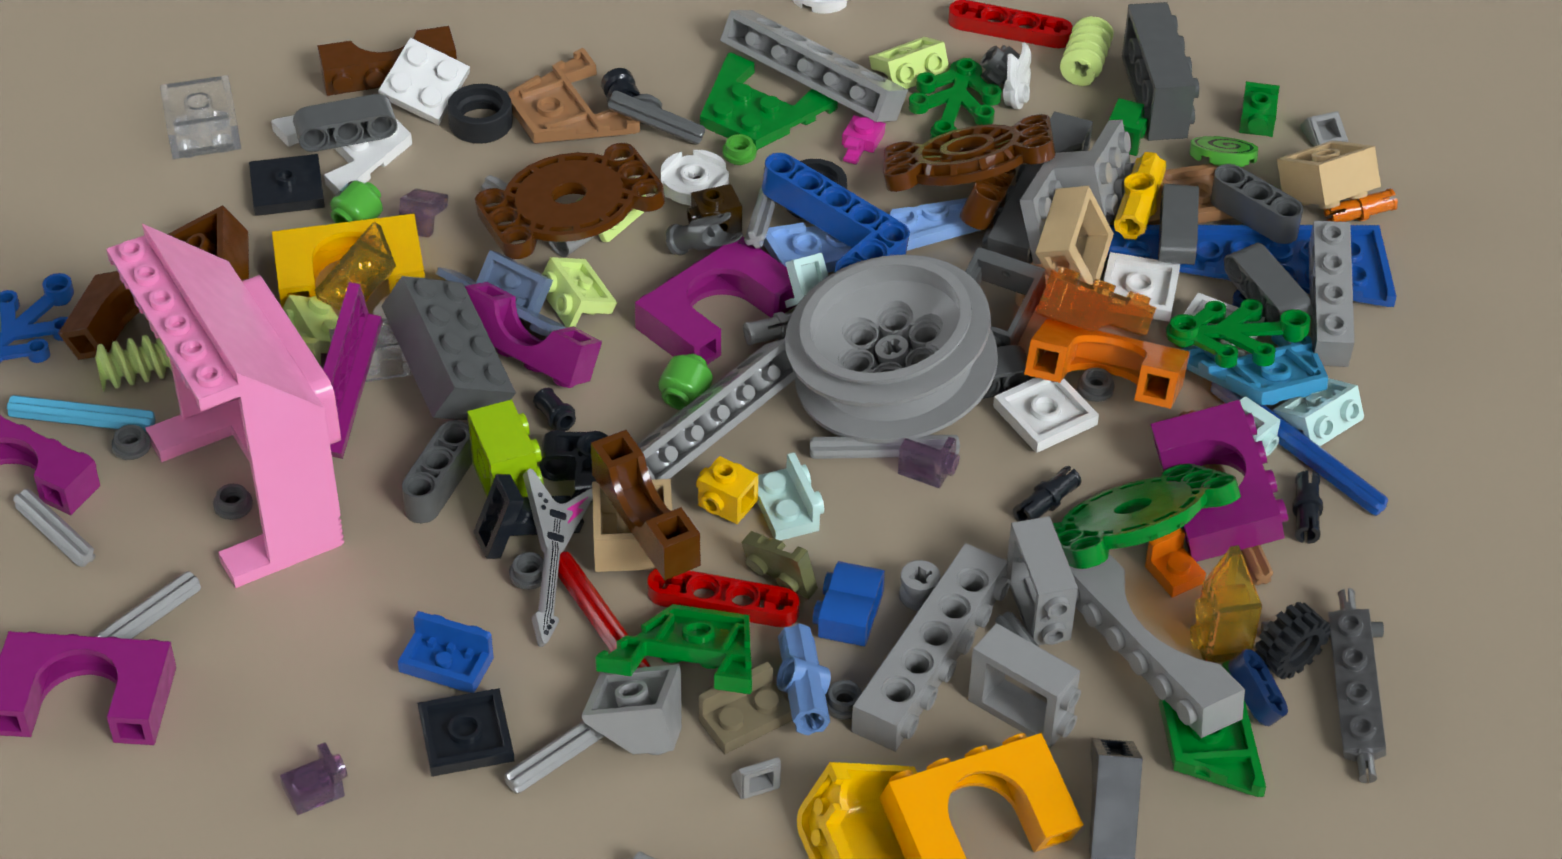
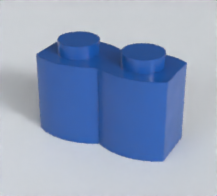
[812,561,885,647]

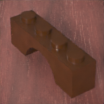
[317,26,457,96]
[591,430,701,580]

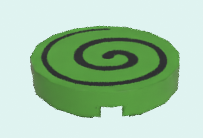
[1189,136,1258,167]

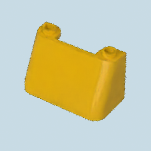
[797,762,917,859]

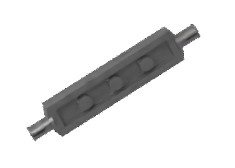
[1328,588,1386,783]

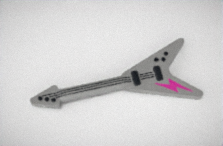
[523,469,593,647]

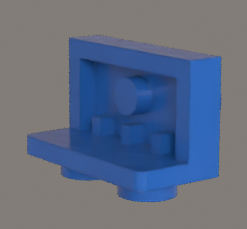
[398,611,494,693]

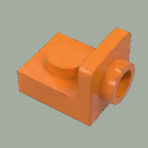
[1145,528,1206,598]

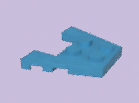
[1181,335,1328,406]

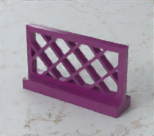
[323,282,383,459]

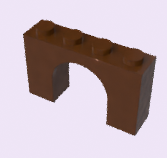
[58,271,150,360]

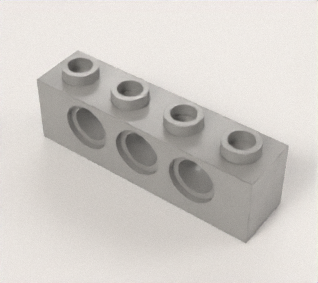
[1309,221,1354,367]

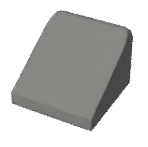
[1300,111,1349,146]
[732,757,781,799]

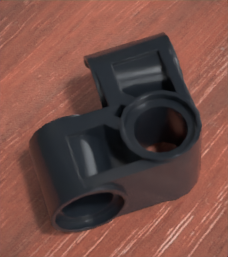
[539,430,608,502]

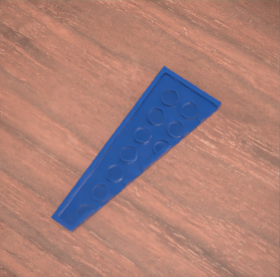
[1106,225,1397,307]

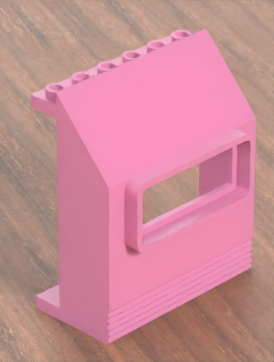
[106,224,345,588]

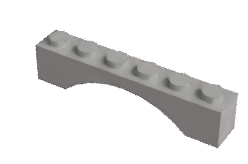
[1070,554,1245,738]

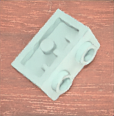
[1273,378,1364,446]
[757,452,824,540]

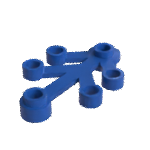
[0,273,74,363]

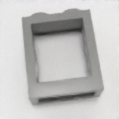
[1006,516,1078,646]
[968,623,1081,748]

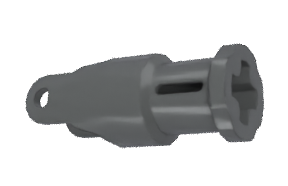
[666,212,743,255]

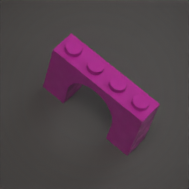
[635,236,797,365]
[1150,400,1289,562]
[0,631,177,745]

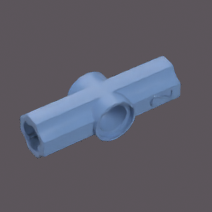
[776,623,831,736]

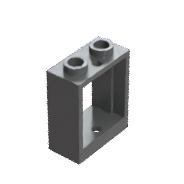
[965,247,1046,347]

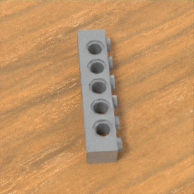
[720,10,908,122]
[637,339,797,480]
[852,543,1010,752]

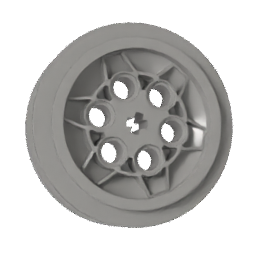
[785,255,998,443]

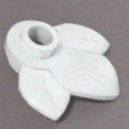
[1003,43,1032,109]

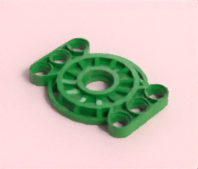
[1053,463,1241,569]

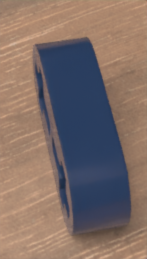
[1228,649,1288,727]

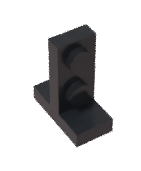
[473,474,584,559]

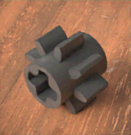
[980,45,1020,86]

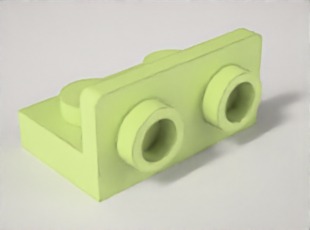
[869,37,950,89]
[542,257,617,327]

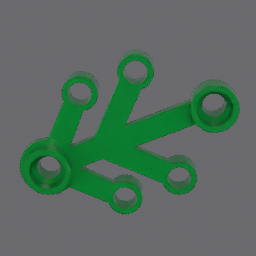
[908,58,1002,139]
[1166,299,1310,368]

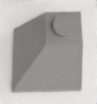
[582,664,682,755]

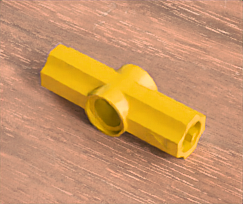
[1114,152,1166,240]

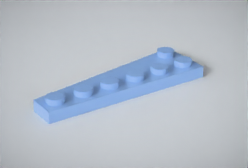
[763,198,980,273]

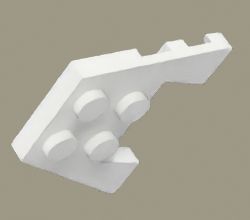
[271,115,412,195]

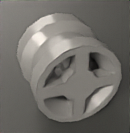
[899,560,941,611]

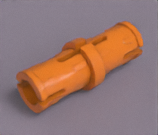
[1324,188,1398,222]

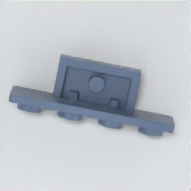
[435,250,567,337]

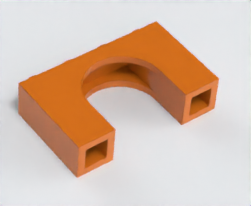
[1024,319,1190,409]

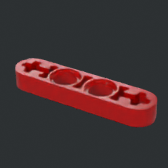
[948,0,1073,49]
[647,569,799,628]

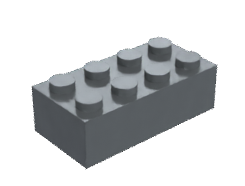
[1122,2,1199,141]
[381,276,516,420]

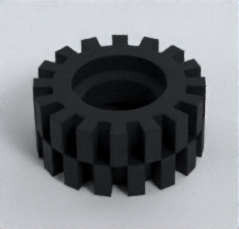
[1254,602,1331,680]

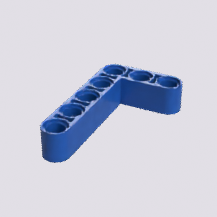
[762,153,910,272]

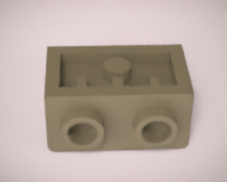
[698,662,793,754]

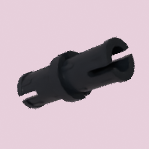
[1013,466,1082,521]
[1292,470,1323,544]

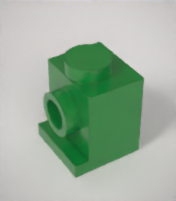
[1239,81,1280,137]
[1109,98,1148,156]

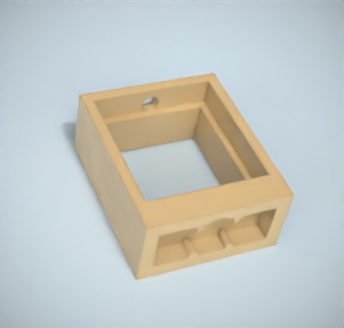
[1035,186,1114,300]

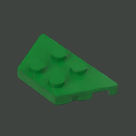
[1159,660,1266,797]

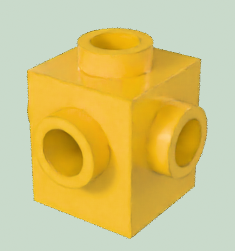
[696,456,758,524]

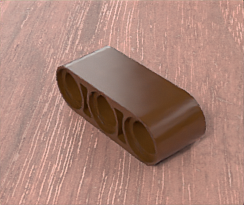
[960,168,1016,230]

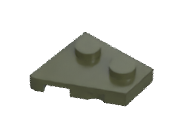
[741,531,818,600]

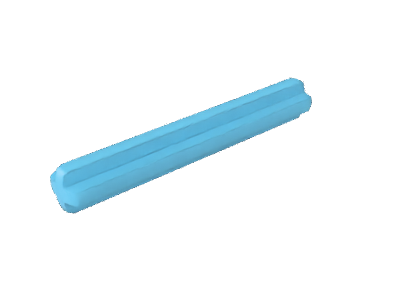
[7,395,156,432]

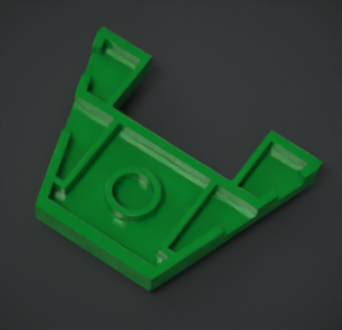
[700,52,838,150]
[596,604,752,694]

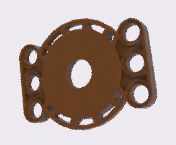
[883,114,1055,192]
[475,143,665,259]

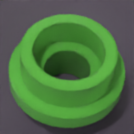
[723,134,757,165]

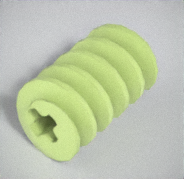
[1060,16,1114,86]
[95,335,172,391]

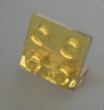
[314,222,396,311]

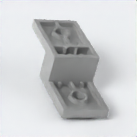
[1020,119,1134,264]

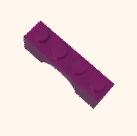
[465,282,602,388]
[0,415,100,516]

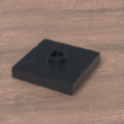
[249,154,325,216]
[417,688,515,777]

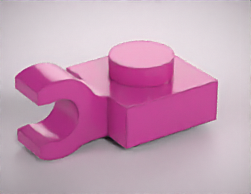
[842,115,886,164]

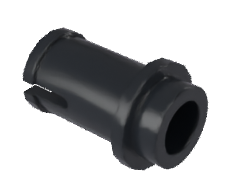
[533,387,576,431]

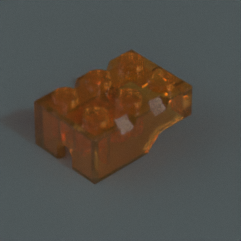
[1035,266,1157,337]

